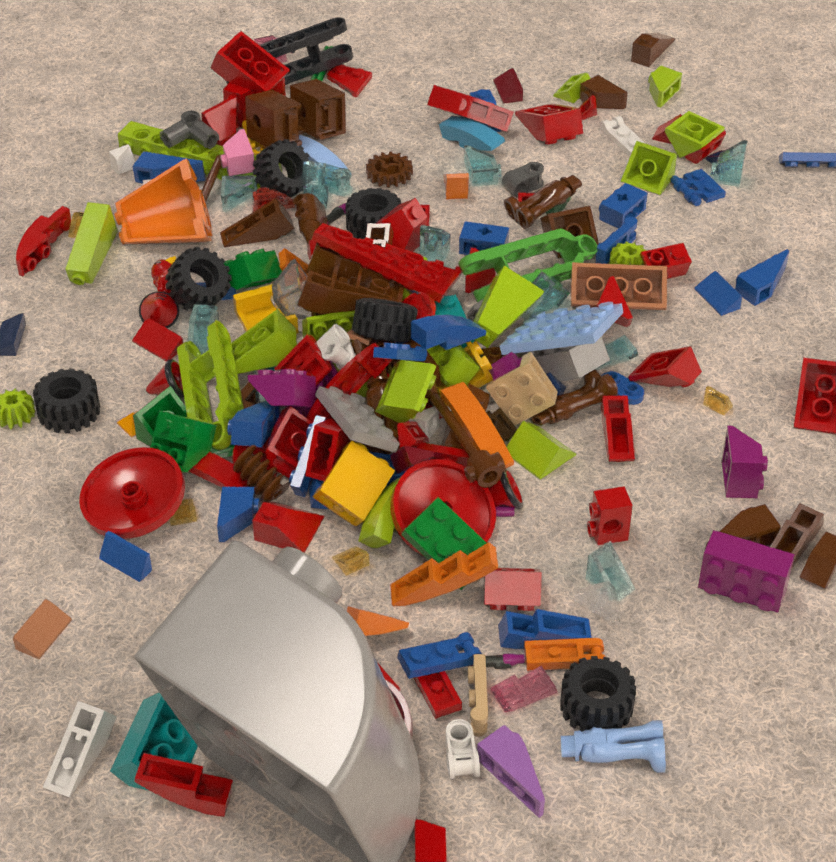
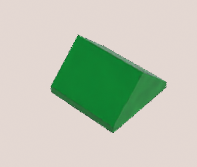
[133,386,187,446]

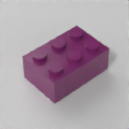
[698,530,795,613]

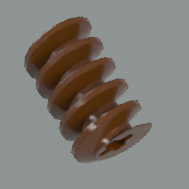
[233,445,290,502]

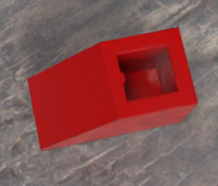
[640,243,692,279]

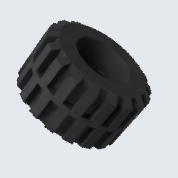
[253,139,314,200]
[346,188,401,239]
[165,247,232,313]
[352,298,418,342]
[33,368,100,433]
[560,656,636,732]

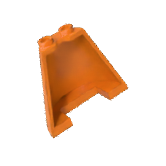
[114,159,213,245]

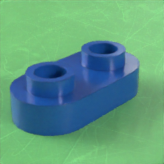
[601,371,644,405]

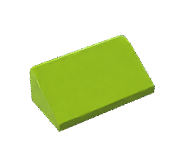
[553,73,591,103]

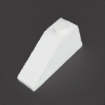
[43,701,117,798]

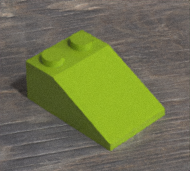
[232,309,297,374]

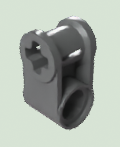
[502,162,544,198]

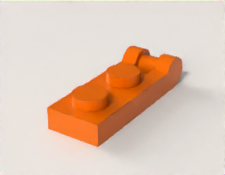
[524,638,606,671]

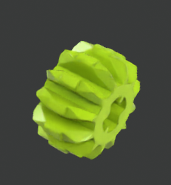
[610,241,647,265]
[0,388,35,429]

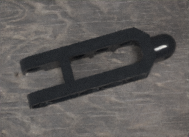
[225,17,354,85]

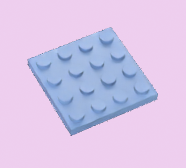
[500,302,624,355]

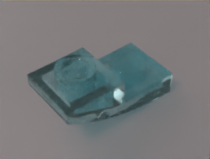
[303,161,329,208]
[595,335,638,370]

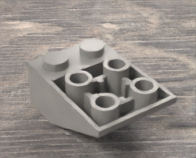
[525,337,610,381]

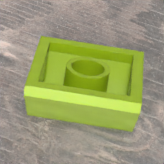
[665,111,725,158]
[621,141,677,195]
[507,421,576,480]

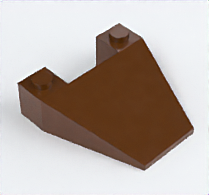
[297,242,404,314]

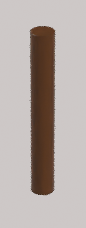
[202,155,222,202]

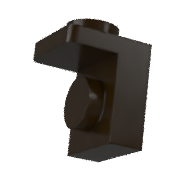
[486,408,517,443]

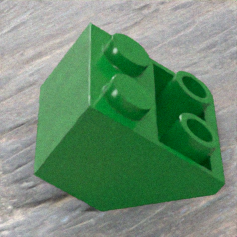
[224,248,284,290]
[150,411,217,473]

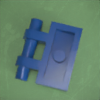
[670,169,726,206]

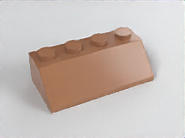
[570,262,667,310]

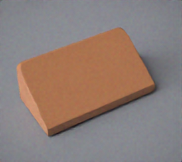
[13,599,72,659]

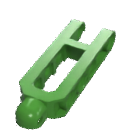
[458,228,598,302]

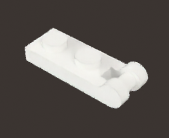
[600,116,644,157]

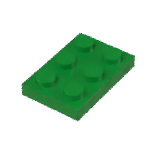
[401,497,486,590]

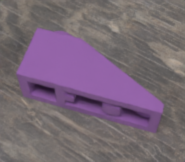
[477,725,545,818]

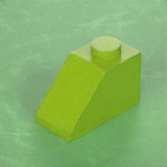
[648,66,682,108]

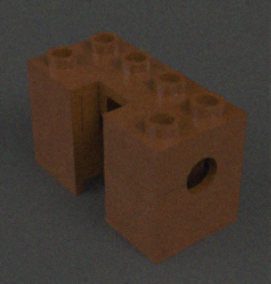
[245,79,346,148]

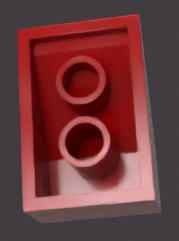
[210,31,290,93]
[515,103,583,144]
[793,357,836,434]

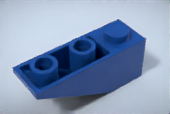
[132,151,206,184]
[735,249,789,306]

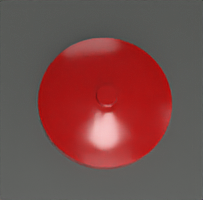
[79,447,185,539]
[390,459,496,556]

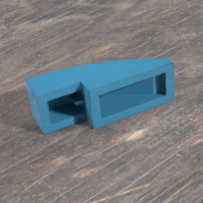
[439,115,505,151]

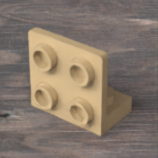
[486,352,558,425]

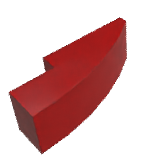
[601,396,635,462]
[135,753,233,817]

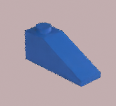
[228,401,280,447]

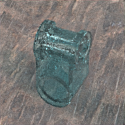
[310,164,353,196]

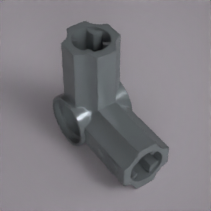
[160,110,219,149]

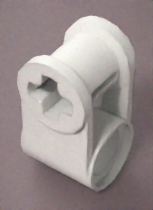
[317,324,356,370]
[445,719,480,780]

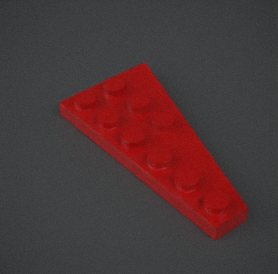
[311,223,462,303]

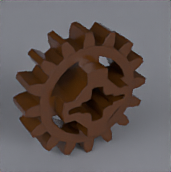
[366,151,413,188]

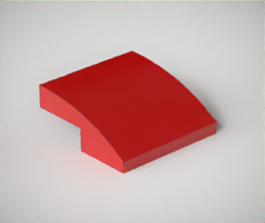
[274,334,332,386]

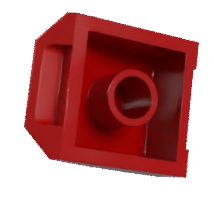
[266,406,313,478]

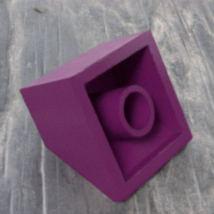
[721,425,768,498]

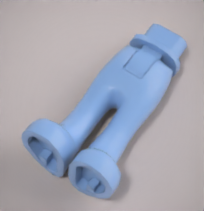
[561,720,666,773]

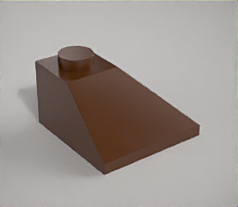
[540,206,599,259]

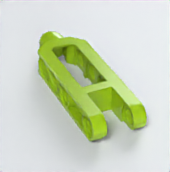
[177,320,244,450]

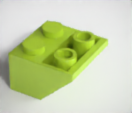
[302,311,355,341]
[375,360,436,423]

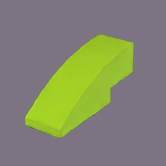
[358,477,401,549]

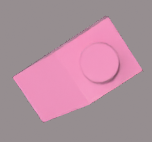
[220,129,255,176]

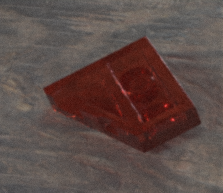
[251,187,295,212]

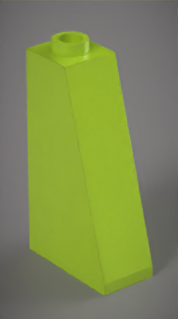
[65,202,118,285]
[473,266,544,348]

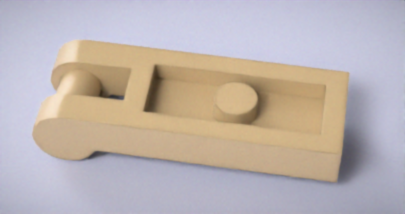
[468,654,488,737]

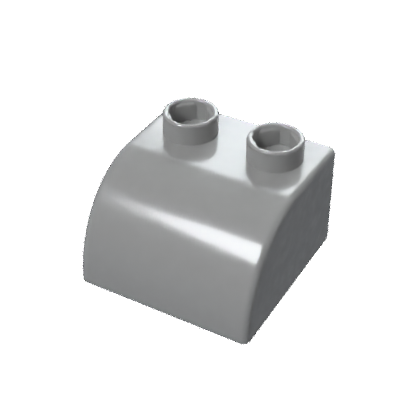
[134,541,421,862]

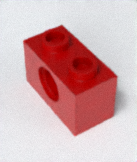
[587,486,633,545]

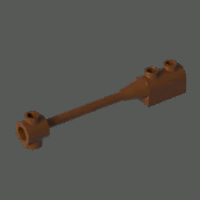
[293,193,329,316]
[390,340,506,487]

